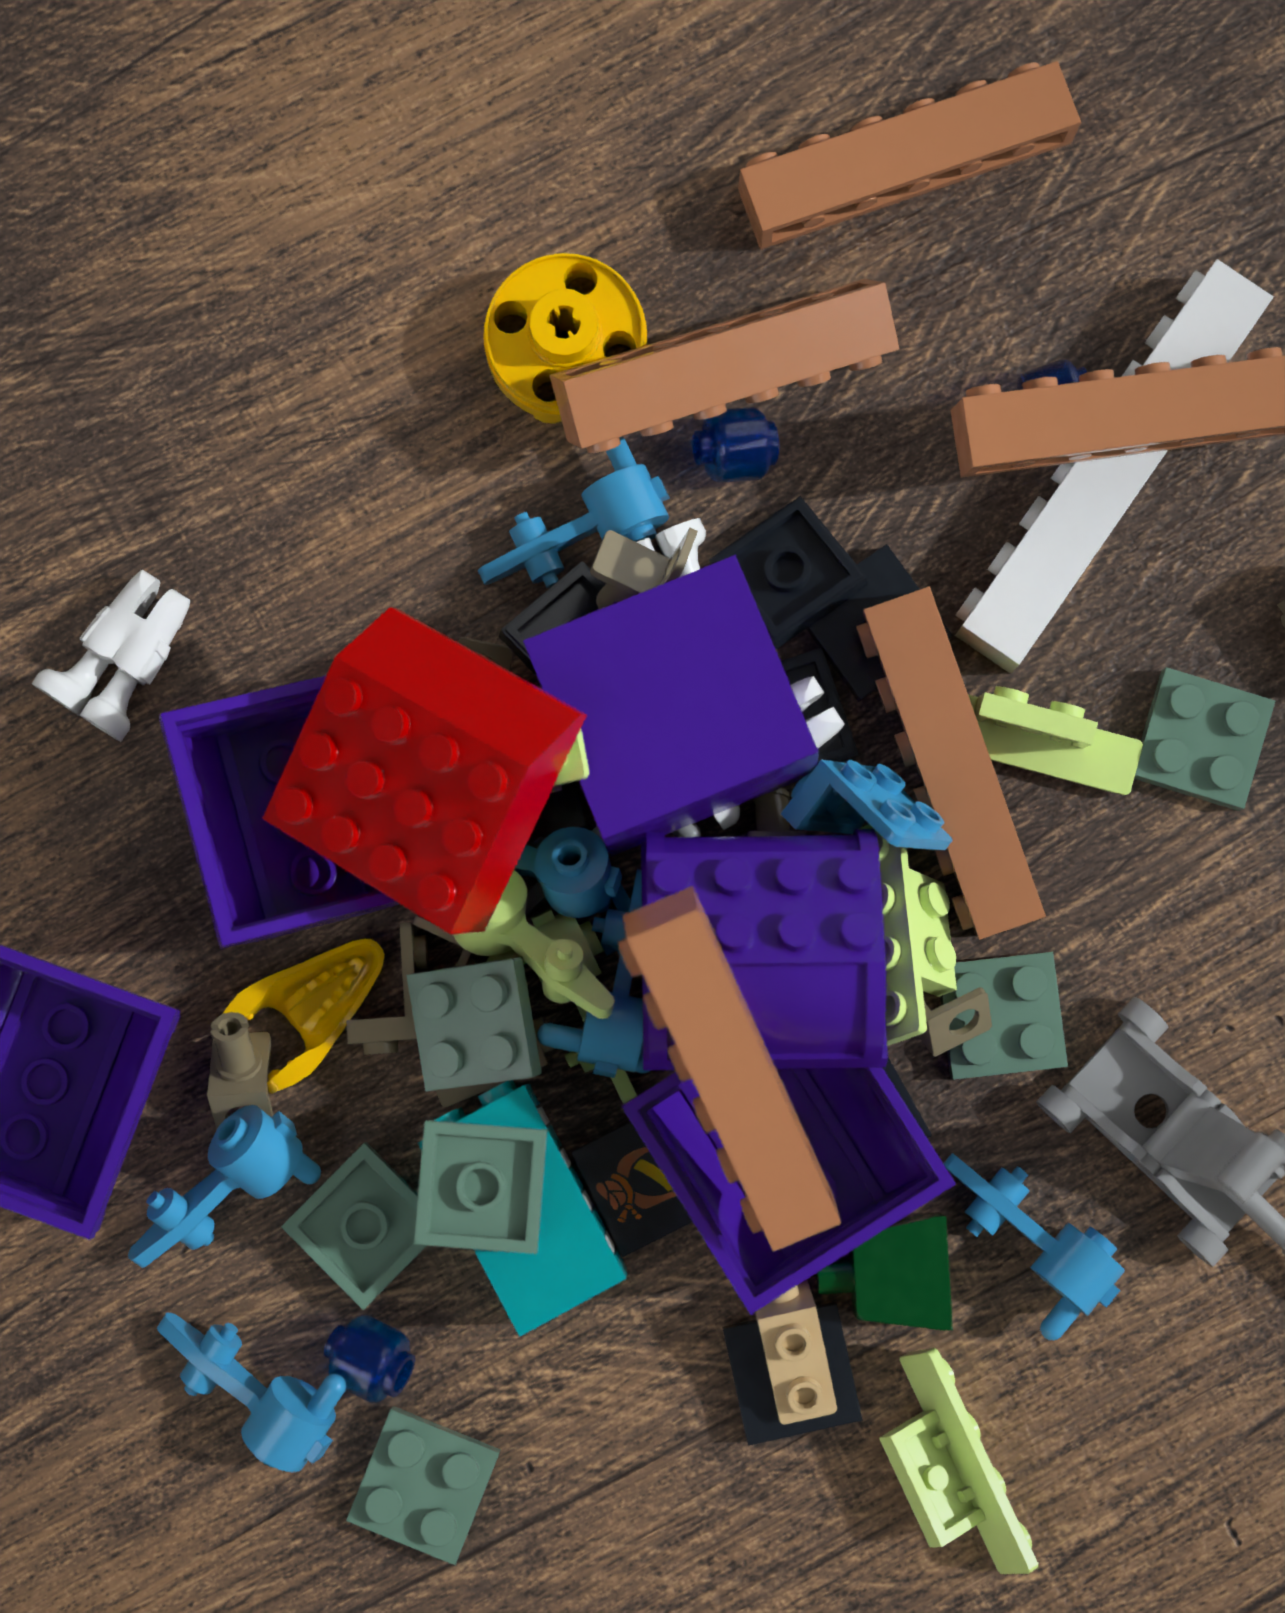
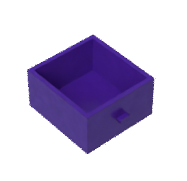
[523,555,819,857]

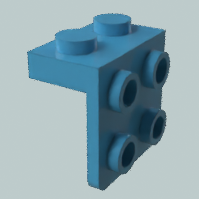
[781,760,953,850]

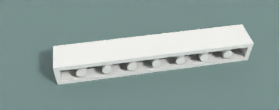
[955,259,1273,674]

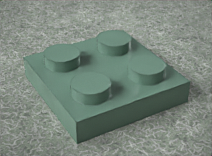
[1134,667,1275,811]
[940,952,1068,1080]
[406,957,542,1091]
[414,1120,548,1254]
[281,1142,427,1310]
[346,1406,501,1565]

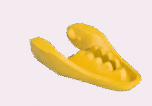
[223,939,385,1095]

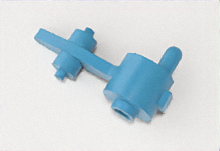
[478,436,670,588]
[514,827,622,918]
[537,869,643,1078]
[128,1105,321,1268]
[943,1153,1125,1341]
[157,1312,346,1472]

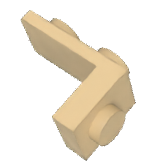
[755,1279,837,1425]

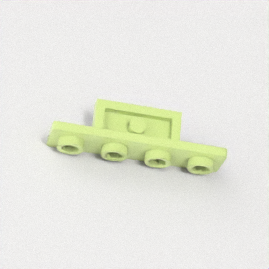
[968,686,1143,795]
[852,824,957,1046]
[879,1348,1038,1574]

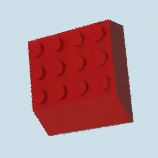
[262,607,587,935]

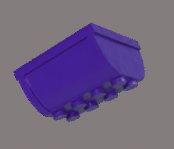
[159,675,400,949]
[641,829,888,1070]
[0,944,181,1239]
[621,1067,956,1315]

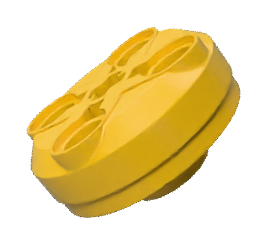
[483,253,647,424]

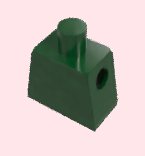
[816,1212,953,1331]

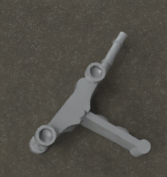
[1036,997,1285,1268]

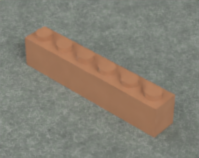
[738,61,1081,250]
[550,279,899,453]
[951,347,1285,478]
[856,586,1046,940]
[618,886,842,1252]

